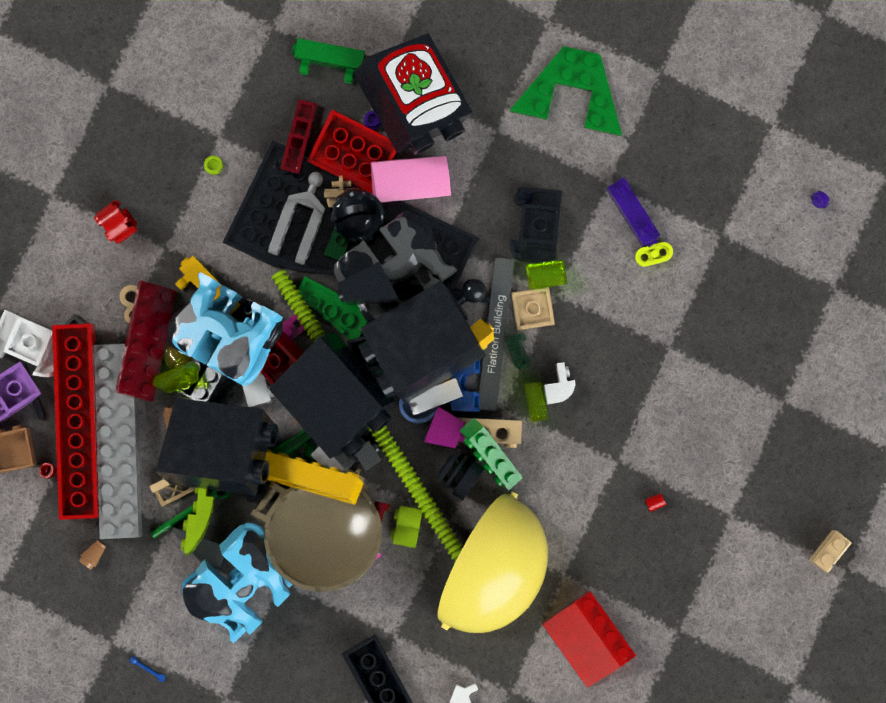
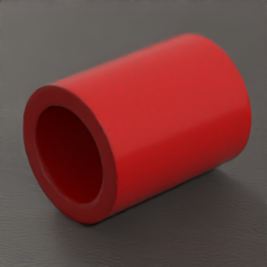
[645,493,666,512]

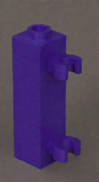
[606,177,660,247]

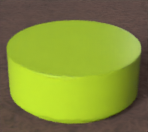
[204,155,223,175]

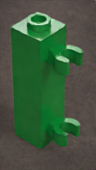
[292,38,366,84]

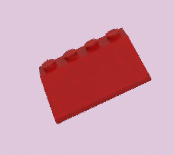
[307,110,398,194]
[542,590,636,688]

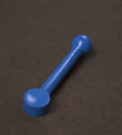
[130,656,165,682]

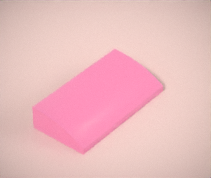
[371,155,451,202]

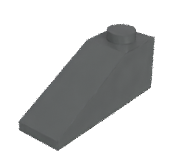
[172,527,226,570]

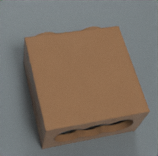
[0,425,37,473]

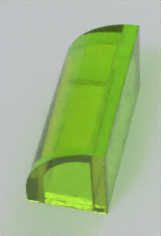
[525,259,568,290]
[153,362,198,394]
[524,382,549,423]

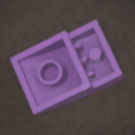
[0,362,41,423]

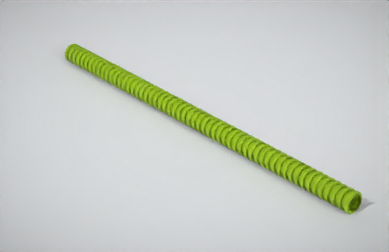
[271,270,463,564]

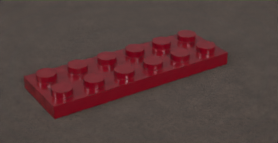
[115,280,176,402]

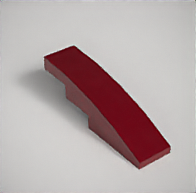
[280,99,317,174]

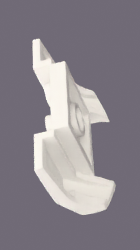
[0,310,54,377]

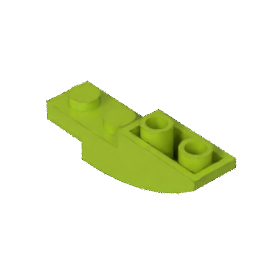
[181,487,214,557]

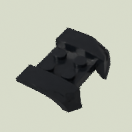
[509,187,562,265]

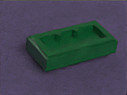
[324,228,350,261]

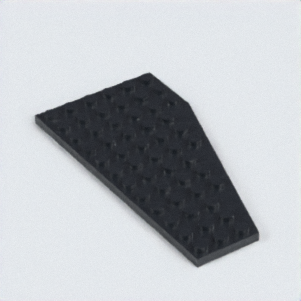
[223,141,479,290]

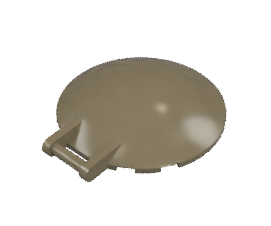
[250,482,382,592]

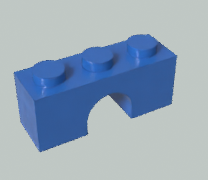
[449,360,480,412]

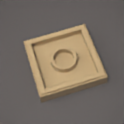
[511,287,555,331]

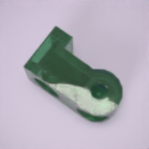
[505,333,530,370]

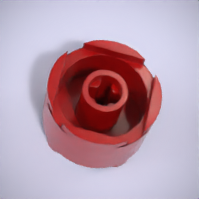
[94,199,139,244]

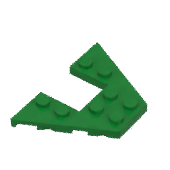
[510,46,622,136]

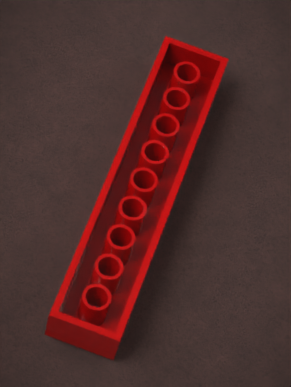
[52,323,99,520]

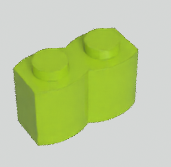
[390,506,422,548]

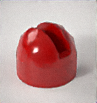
[39,463,56,479]

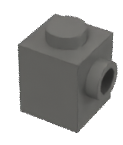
[355,441,382,471]

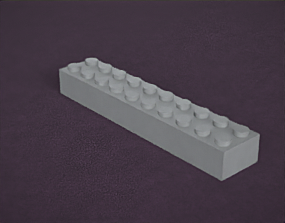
[94,344,142,539]

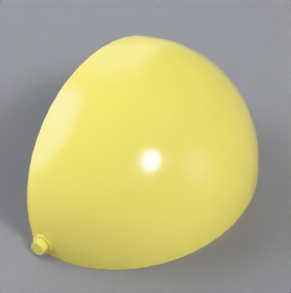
[438,491,548,633]

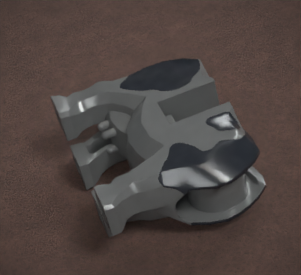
[334,211,457,323]

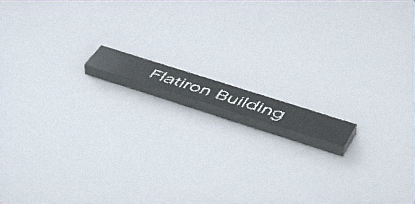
[479,257,514,411]

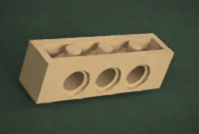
[457,418,522,448]

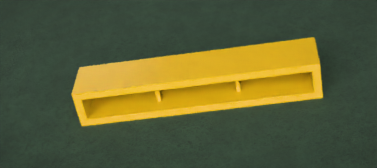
[265,449,364,505]

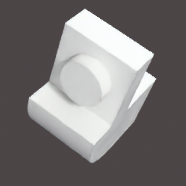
[544,362,575,405]

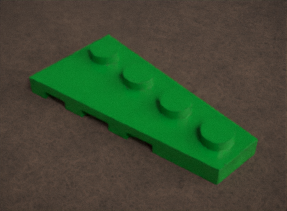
[298,277,367,340]

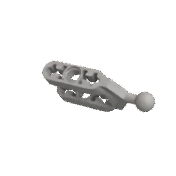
[268,172,325,265]

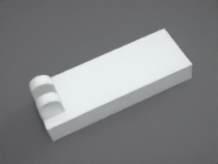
[409,378,463,415]

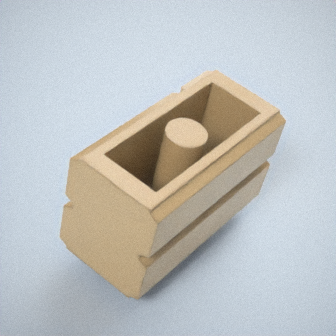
[809,530,851,573]

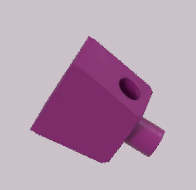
[424,407,465,448]

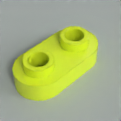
[635,242,673,267]

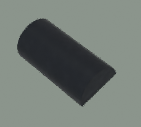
[341,634,413,703]

